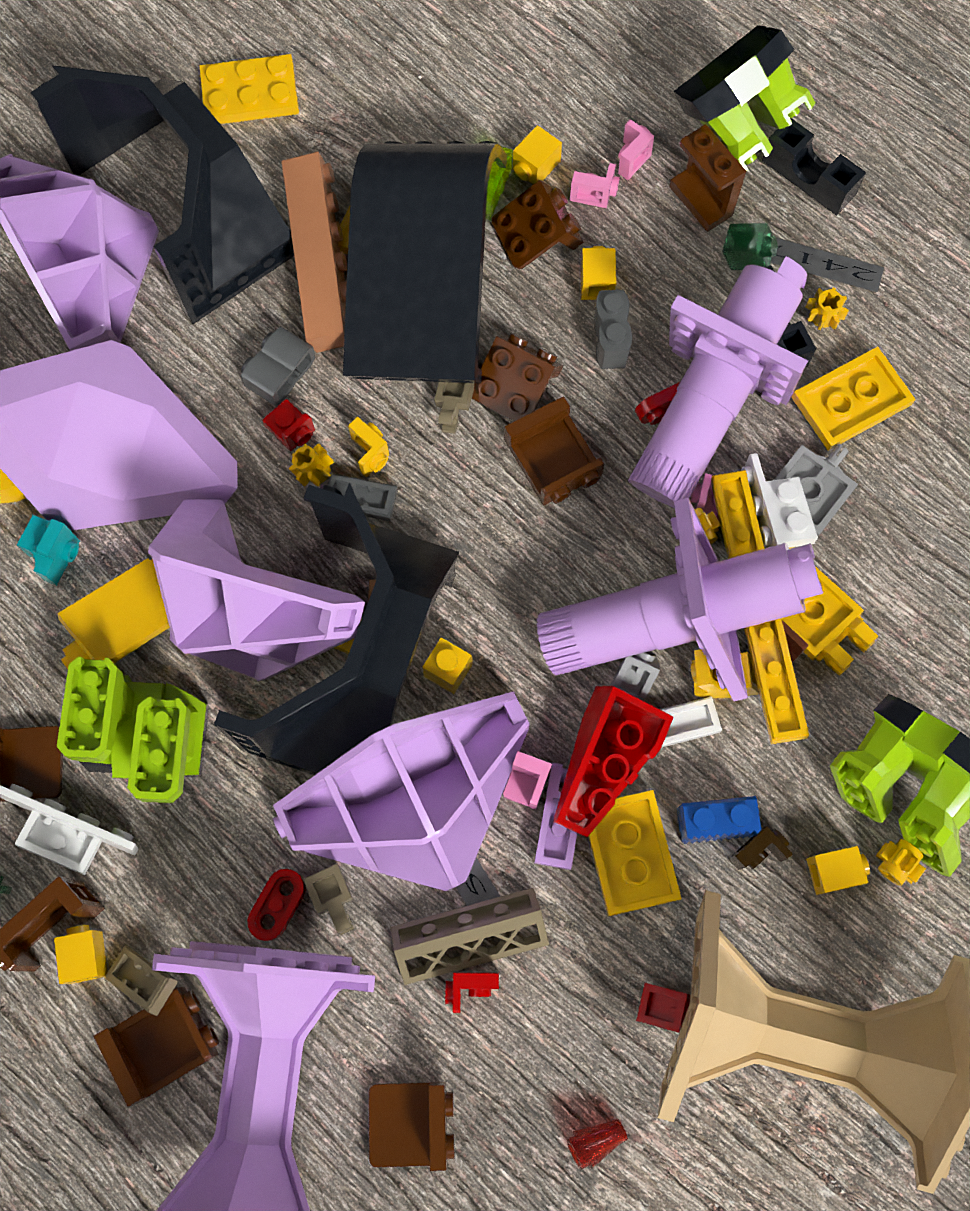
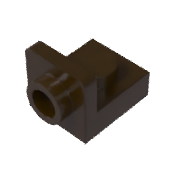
[729,826,793,870]

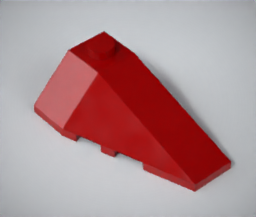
[553,686,674,837]

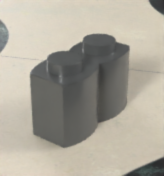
[593,289,632,369]
[241,327,316,407]

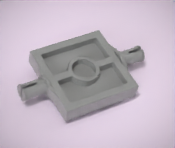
[774,444,858,536]

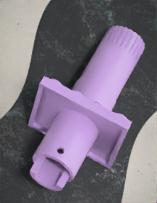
[628,256,808,508]
[537,498,823,701]

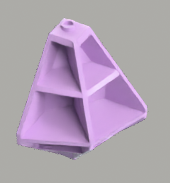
[0,154,159,351]
[0,340,237,531]
[148,499,365,681]
[273,692,529,891]

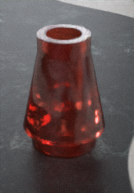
[567,1118,628,1170]

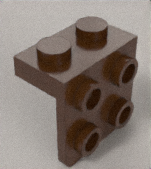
[492,180,584,269]
[472,333,564,421]
[0,726,63,802]
[369,1082,455,1171]

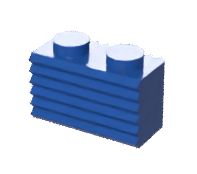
[677,796,761,844]

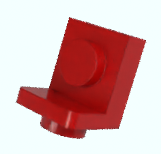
[262,399,315,452]
[445,972,499,1013]
[636,983,691,1033]

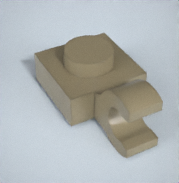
[434,382,474,434]
[303,864,354,935]

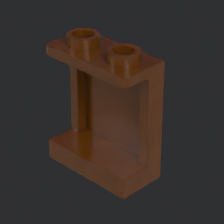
[669,124,747,232]
[504,396,604,506]
[0,876,105,972]
[93,987,219,1107]

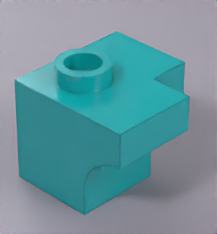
[17,515,80,586]

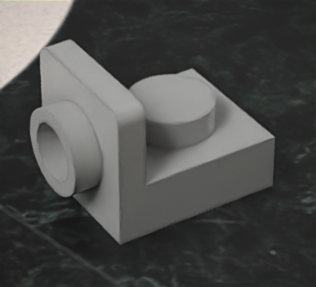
[610,651,660,701]

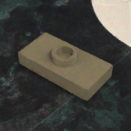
[105,944,178,1016]

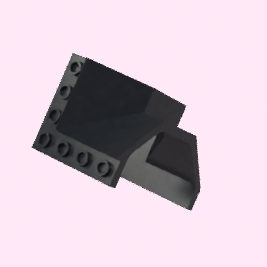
[30,65,294,325]
[214,483,459,776]

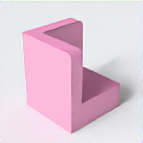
[503,751,552,810]

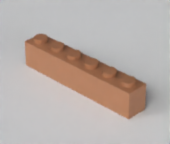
[281,152,347,353]

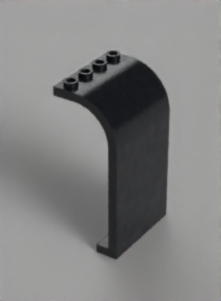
[343,141,507,384]

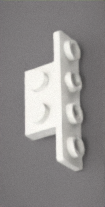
[741,453,818,548]
[0,784,138,875]

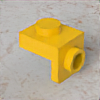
[348,416,389,477]

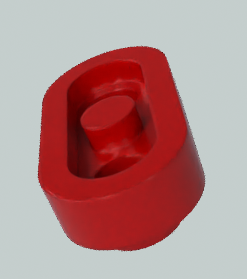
[634,381,681,425]
[247,869,306,941]

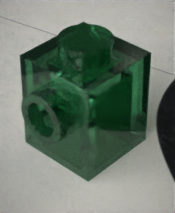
[722,223,778,270]

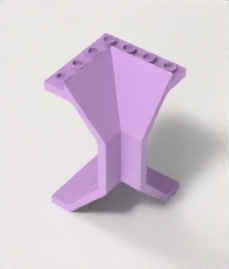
[152,941,375,1211]

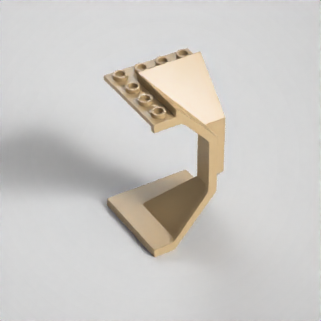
[658,890,970,1194]

